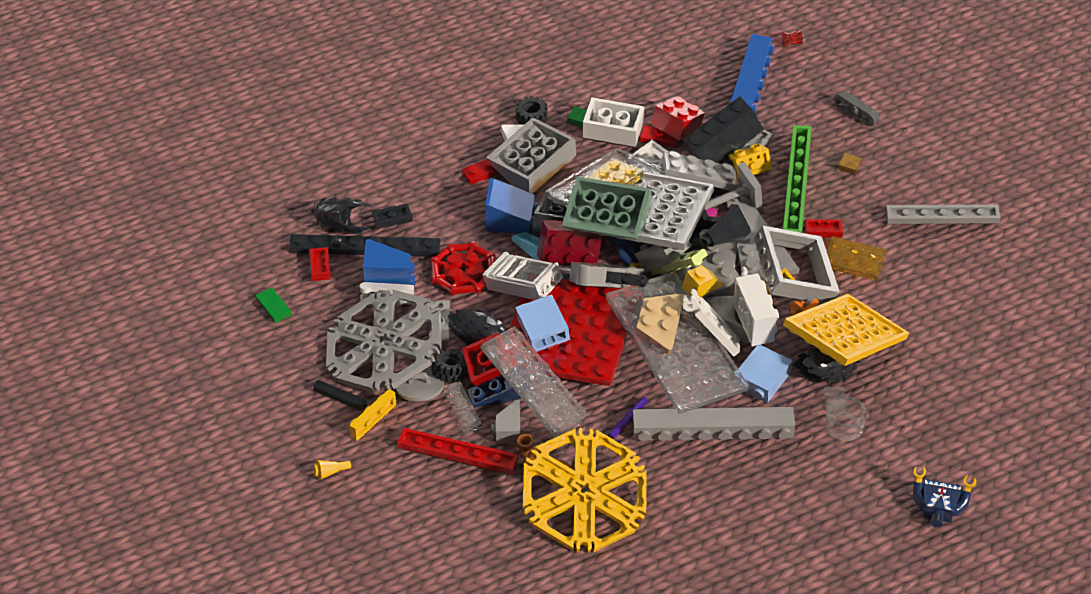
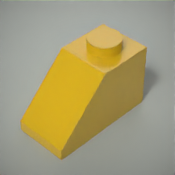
[682,265,723,297]

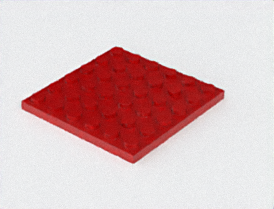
[506,274,641,386]

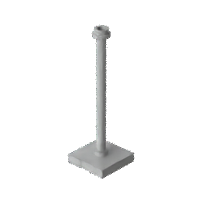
[705,162,763,212]

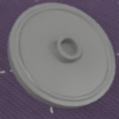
[395,367,444,402]

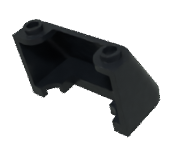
[689,204,751,247]

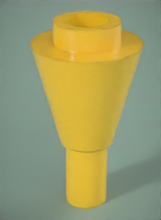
[313,460,351,480]

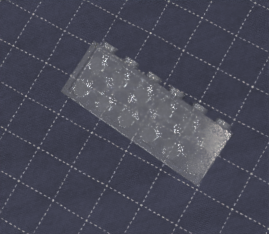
[481,326,588,438]

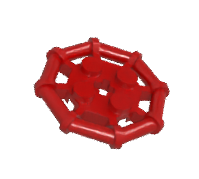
[429,241,496,296]

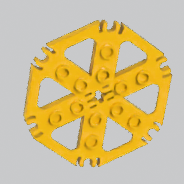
[522,428,646,553]

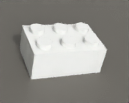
[583,98,644,147]
[733,273,779,346]

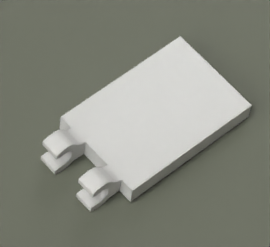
[683,289,740,356]

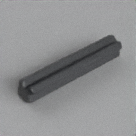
[313,380,367,410]

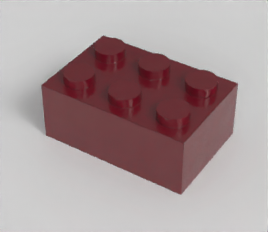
[537,220,602,266]

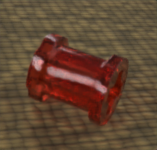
[782,29,803,47]

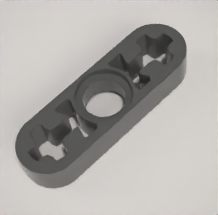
[833,90,879,126]

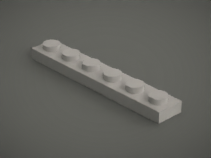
[886,205,1000,224]

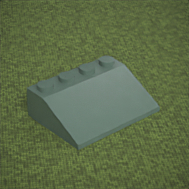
[562,176,652,240]

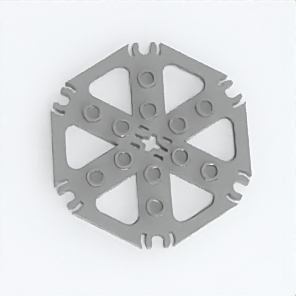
[326,290,441,393]

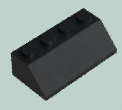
[683,96,764,164]

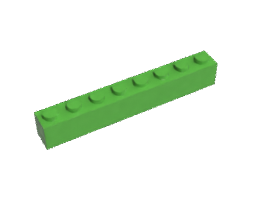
[783,125,812,233]

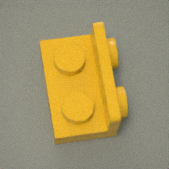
[729,144,772,179]

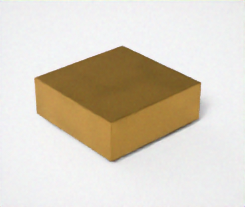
[838,153,862,174]

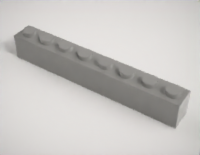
[633,407,795,441]

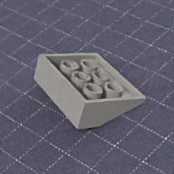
[486,118,576,194]

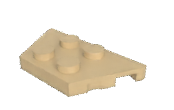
[636,293,685,355]

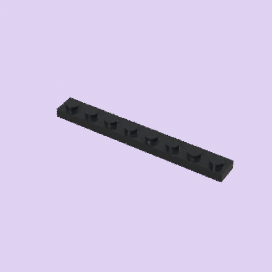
[289,234,441,257]

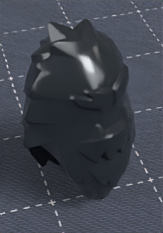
[311,197,371,234]
[448,309,508,346]
[793,347,861,384]

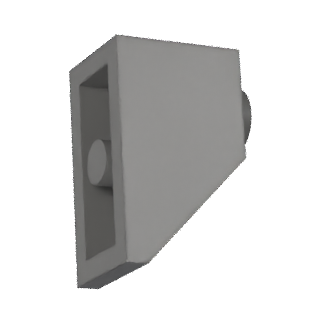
[492,400,520,444]

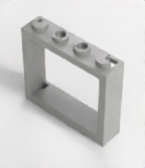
[754,226,840,304]

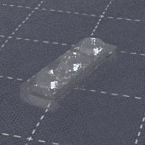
[442,381,482,434]

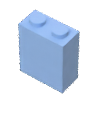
[515,295,570,353]
[733,345,792,403]

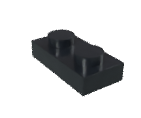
[372,203,413,229]

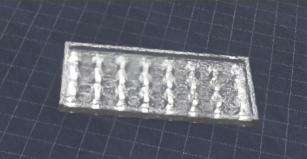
[606,272,749,414]

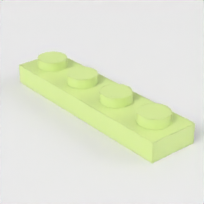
[651,249,707,275]

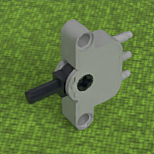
[560,262,648,288]

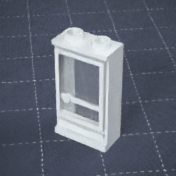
[483,252,563,300]

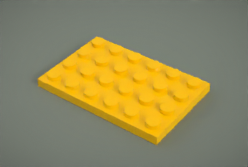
[783,294,909,366]

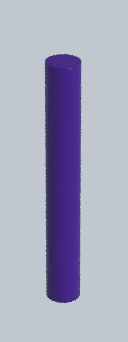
[608,396,648,440]

